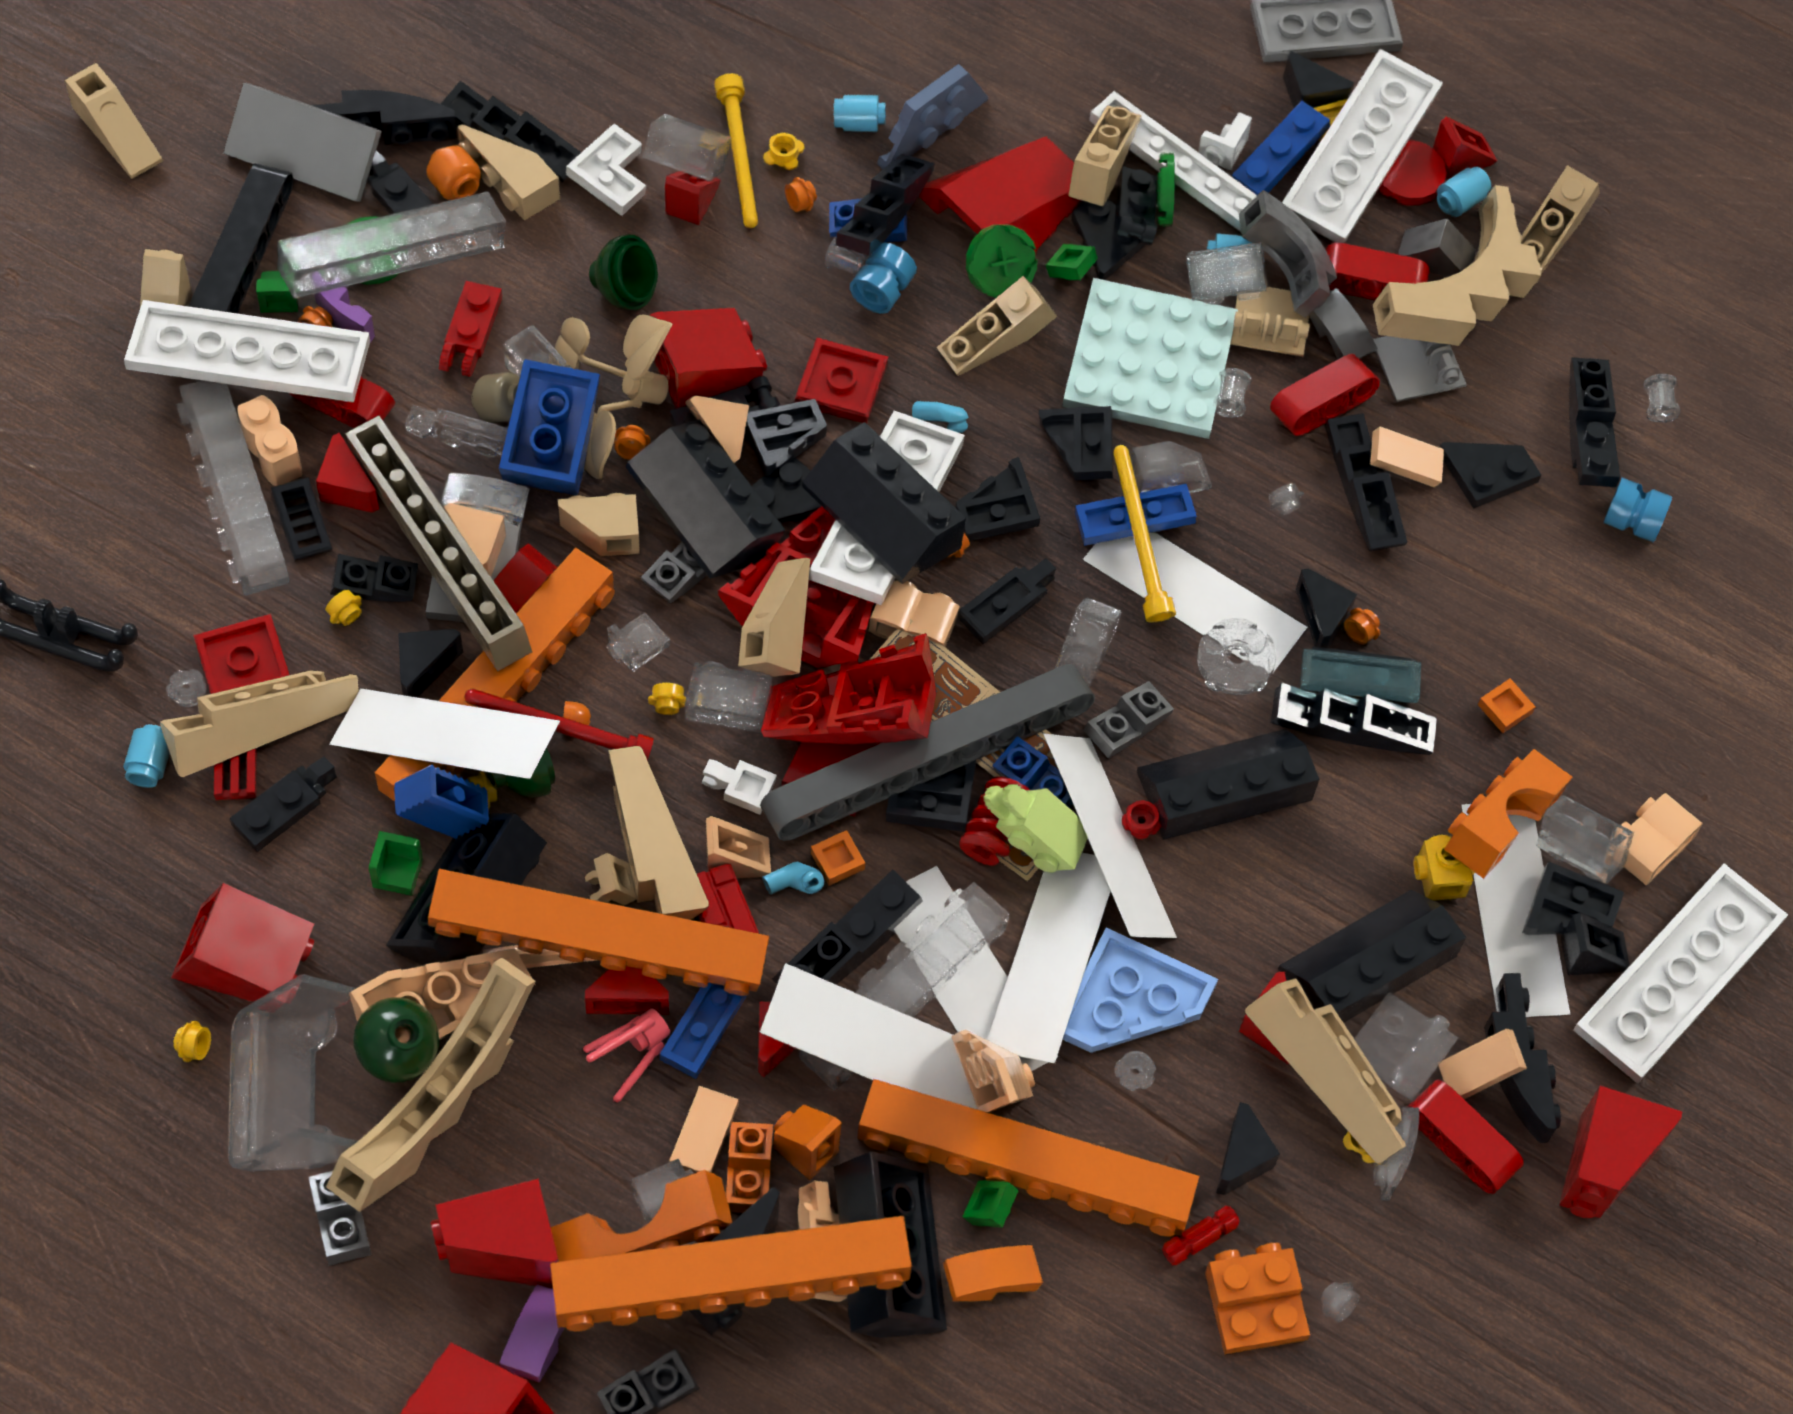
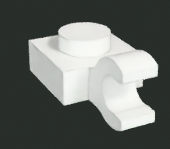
[702,759,777,815]

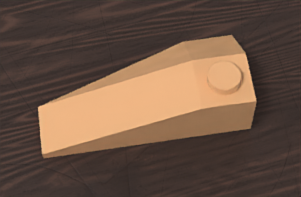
[349,948,535,1043]
[951,1030,1035,1113]

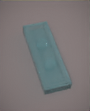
[1300,649,1421,703]

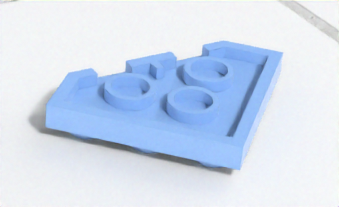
[1062,927,1218,1053]

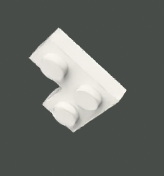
[566,124,646,216]

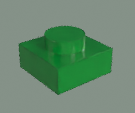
[1046,244,1098,280]
[962,1180,1019,1228]

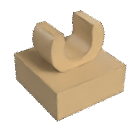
[585,853,637,905]

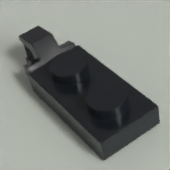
[367,150,444,241]
[957,558,1056,644]
[230,757,337,852]

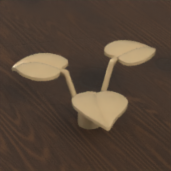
[553,315,673,480]

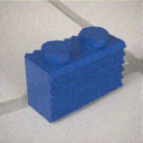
[394,764,489,839]

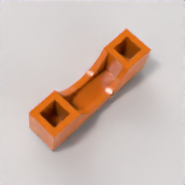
[1444,749,1573,879]
[550,1170,733,1262]

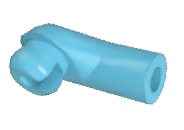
[912,401,969,433]
[762,862,824,895]

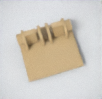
[1230,282,1310,357]

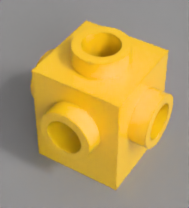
[1413,835,1475,901]

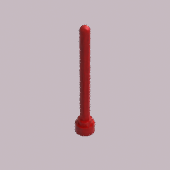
[464,689,654,761]

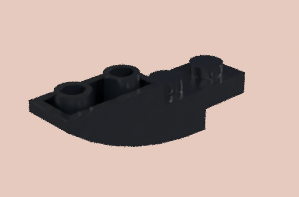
[311,90,457,145]
[1569,357,1620,487]
[772,869,923,985]
[1484,973,1561,1143]

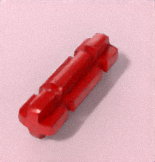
[1162,1206,1240,1266]

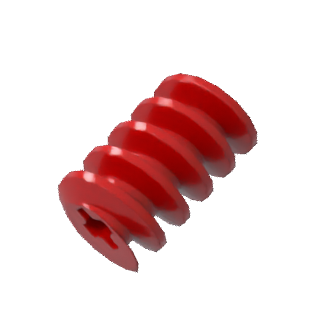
[959,776,1030,866]

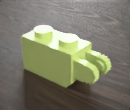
[983,784,1088,873]

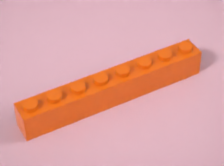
[375,547,615,801]
[428,869,769,996]
[857,1079,1199,1237]
[550,1216,912,1331]

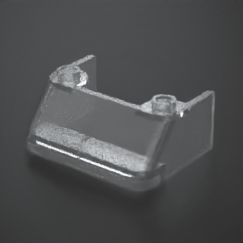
[228,974,358,1172]

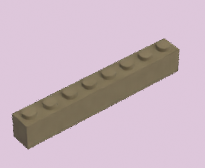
[345,416,532,671]

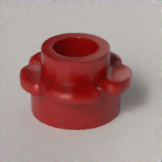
[1122,800,1161,839]

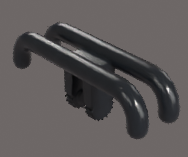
[0,579,138,671]

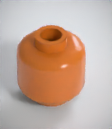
[426,146,481,201]

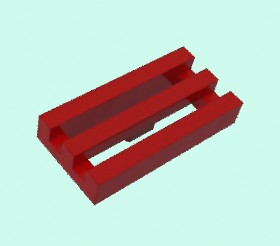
[214,748,257,800]

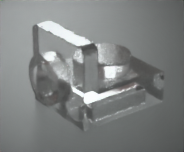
[607,612,670,672]

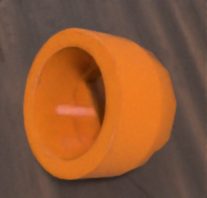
[563,701,591,725]

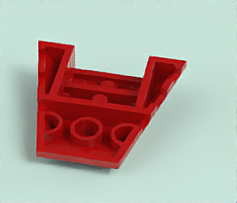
[919,136,1082,256]
[718,506,874,668]
[761,633,936,744]

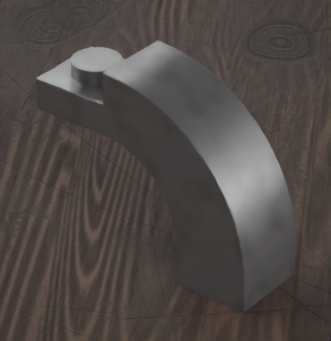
[1238,190,1337,318]

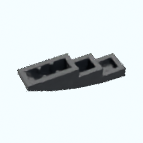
[441,80,582,183]
[836,154,935,256]
[1325,413,1408,552]
[1270,683,1437,755]

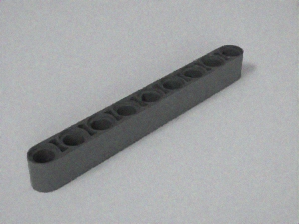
[760,664,1095,841]

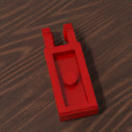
[439,281,502,377]

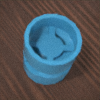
[850,242,917,314]
[1603,477,1673,543]

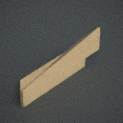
[160,671,359,777]
[609,746,709,920]
[1245,978,1406,1163]

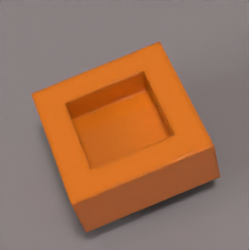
[1478,678,1536,733]
[810,830,865,886]

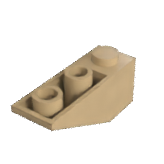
[65,63,163,179]
[1069,105,1141,206]
[457,124,560,221]
[1521,165,1600,274]
[936,276,1057,376]
[738,557,810,677]

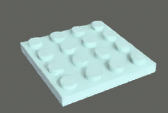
[1062,278,1238,439]

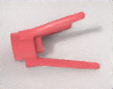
[583,1009,670,1103]

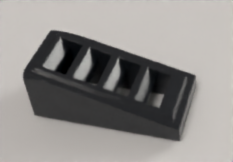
[271,477,332,561]

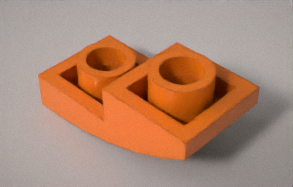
[726,1122,773,1213]
[943,1245,1043,1302]

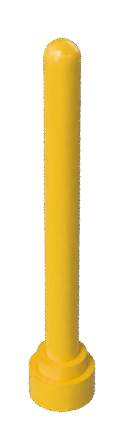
[714,73,758,228]
[1113,445,1176,623]

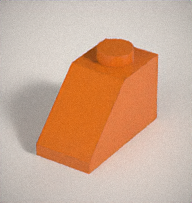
[773,1104,841,1181]

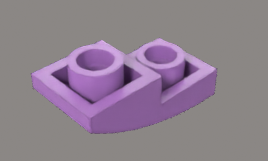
[311,273,375,343]
[499,1284,565,1382]

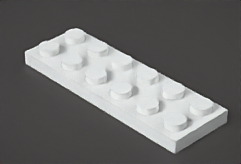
[1282,49,1443,243]
[124,300,370,402]
[809,411,965,605]
[1573,864,1788,1084]

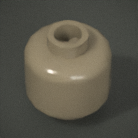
[471,372,520,423]

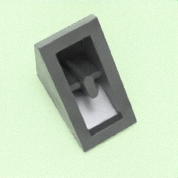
[1398,219,1476,277]

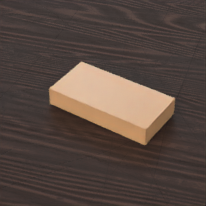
[1370,427,1444,487]
[1438,1029,1527,1099]
[669,1086,739,1174]

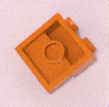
[1205,1243,1310,1354]

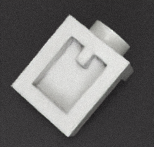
[1198,112,1252,171]

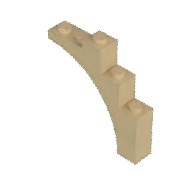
[1373,185,1541,346]
[326,958,535,1212]

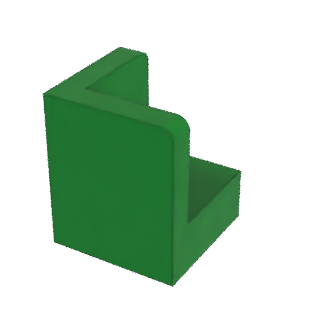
[256,255,299,313]
[369,831,423,896]

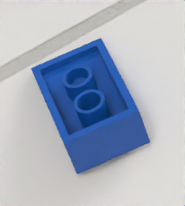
[499,359,600,496]

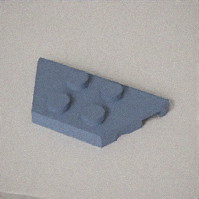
[877,64,988,169]

